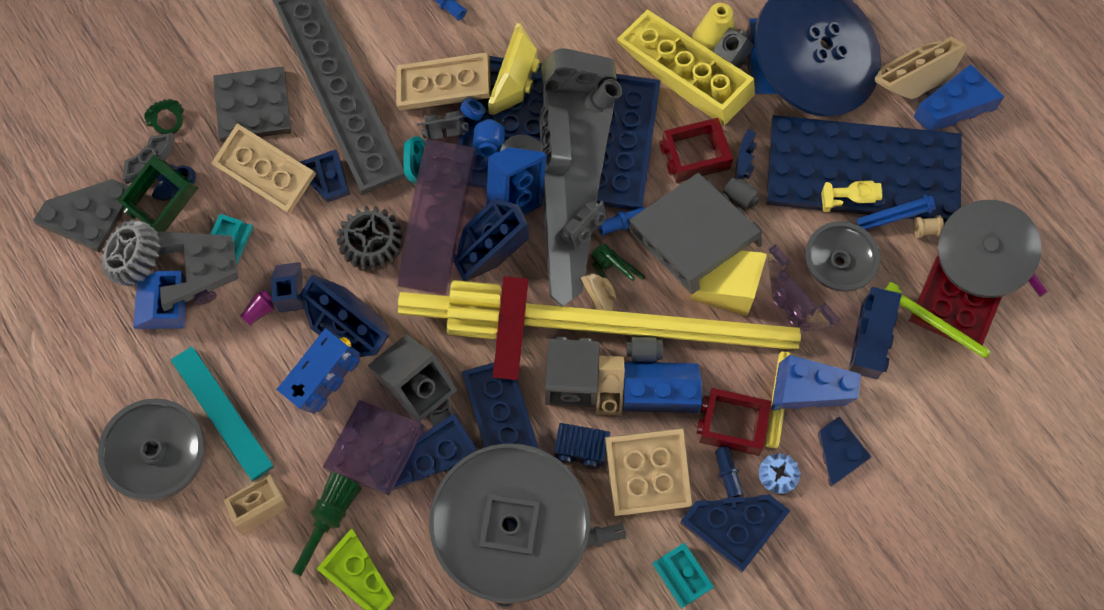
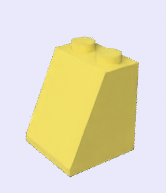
[690,250,767,316]

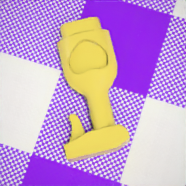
[821,181,882,212]

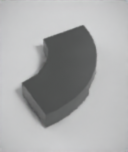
[123,133,175,184]

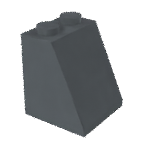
[368,334,457,423]
[545,337,599,407]

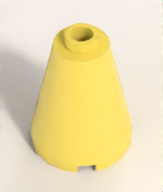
[692,3,738,53]

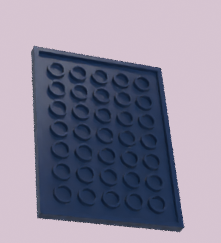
[451,56,661,210]

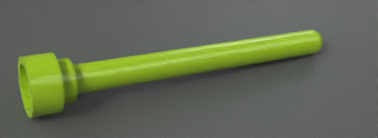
[885,281,990,358]

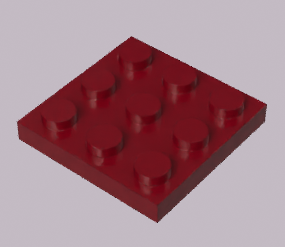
[909,256,1002,346]

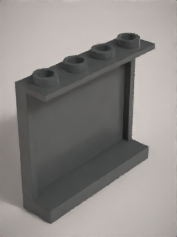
[629,173,762,294]

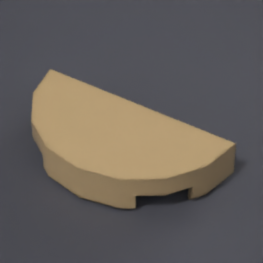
[580,274,616,311]

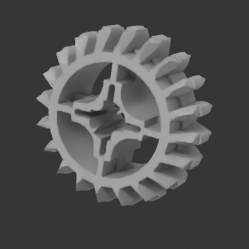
[100,219,161,287]

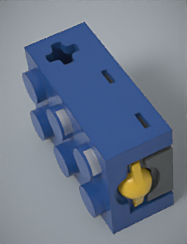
[276,328,362,414]

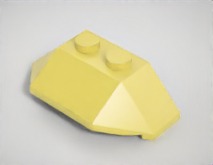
[488,22,540,115]

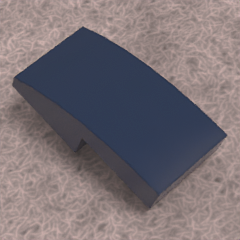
[735,129,757,180]

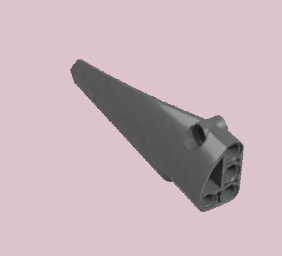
[539,48,622,307]

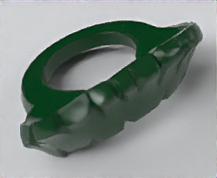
[144,99,184,135]

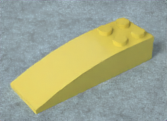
[617,9,755,126]

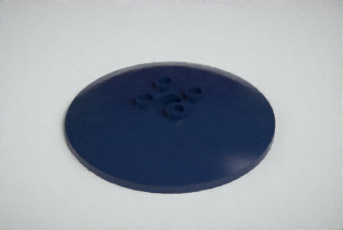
[754,0,881,117]

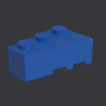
[914,64,1005,131]

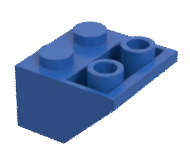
[133,271,187,329]

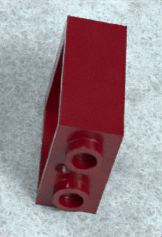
[659,118,733,183]
[696,388,772,456]

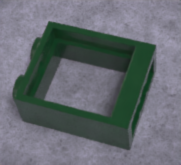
[118,155,198,232]

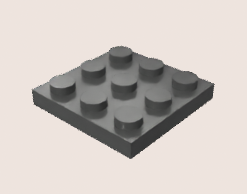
[213,66,292,142]

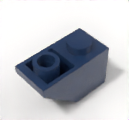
[271,262,304,312]

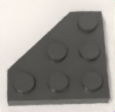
[33,179,129,252]

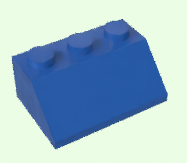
[486,147,546,215]
[623,362,702,413]

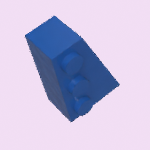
[771,355,861,410]

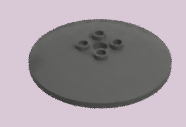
[429,444,590,604]

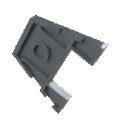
[157,231,238,311]

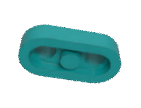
[404,136,428,184]

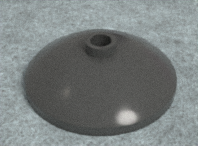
[805,221,880,292]

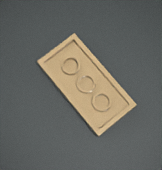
[396,52,491,111]
[211,123,316,214]

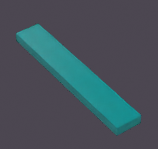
[171,346,274,482]

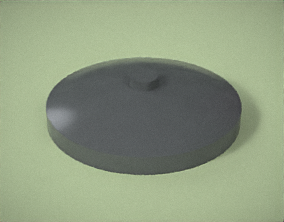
[938,200,1041,298]
[98,398,205,502]

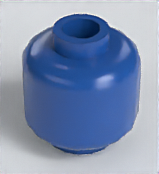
[473,119,505,157]

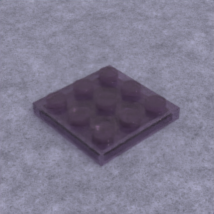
[323,400,425,496]

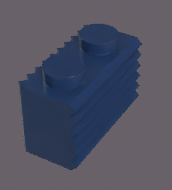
[554,423,610,469]

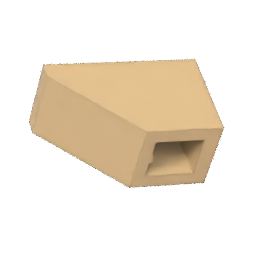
[596,356,625,416]

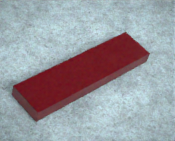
[493,276,529,380]

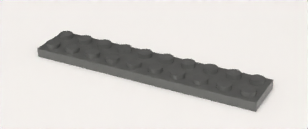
[272,0,406,195]

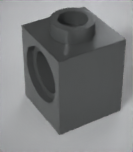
[713,27,755,69]

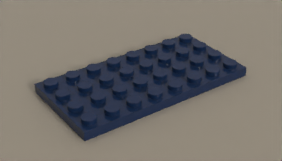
[766,115,962,222]

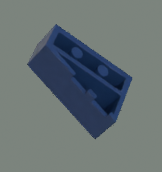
[848,287,902,379]

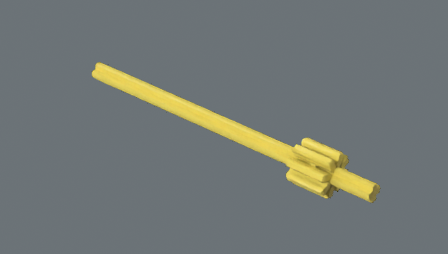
[398,280,801,350]

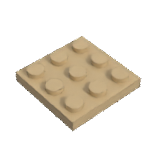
[605,428,692,516]

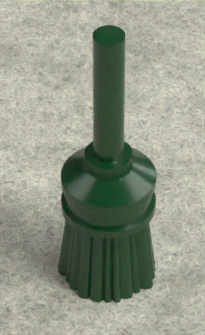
[292,472,362,577]

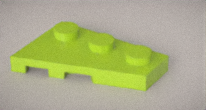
[317,528,395,610]

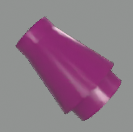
[240,289,275,326]

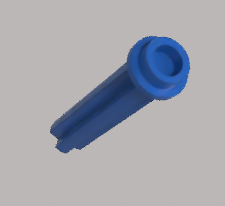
[857,195,936,231]

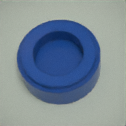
[460,98,485,120]

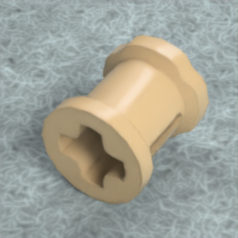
[913,215,944,238]

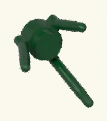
[591,244,645,281]

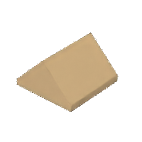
[224,474,289,535]

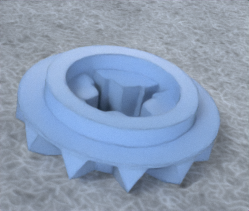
[759,452,801,494]

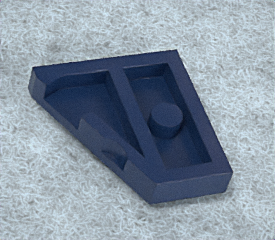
[300,149,350,202]
[818,417,871,487]

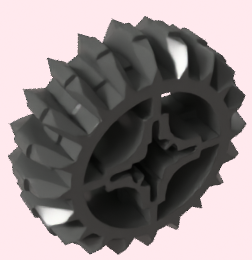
[336,206,403,271]

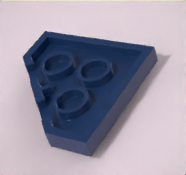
[680,494,790,573]

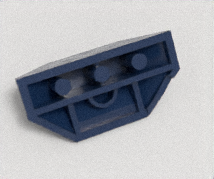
[453,198,529,281]
[299,274,390,357]

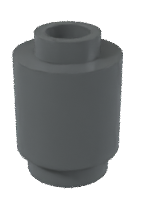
[723,177,760,211]
[626,337,663,362]

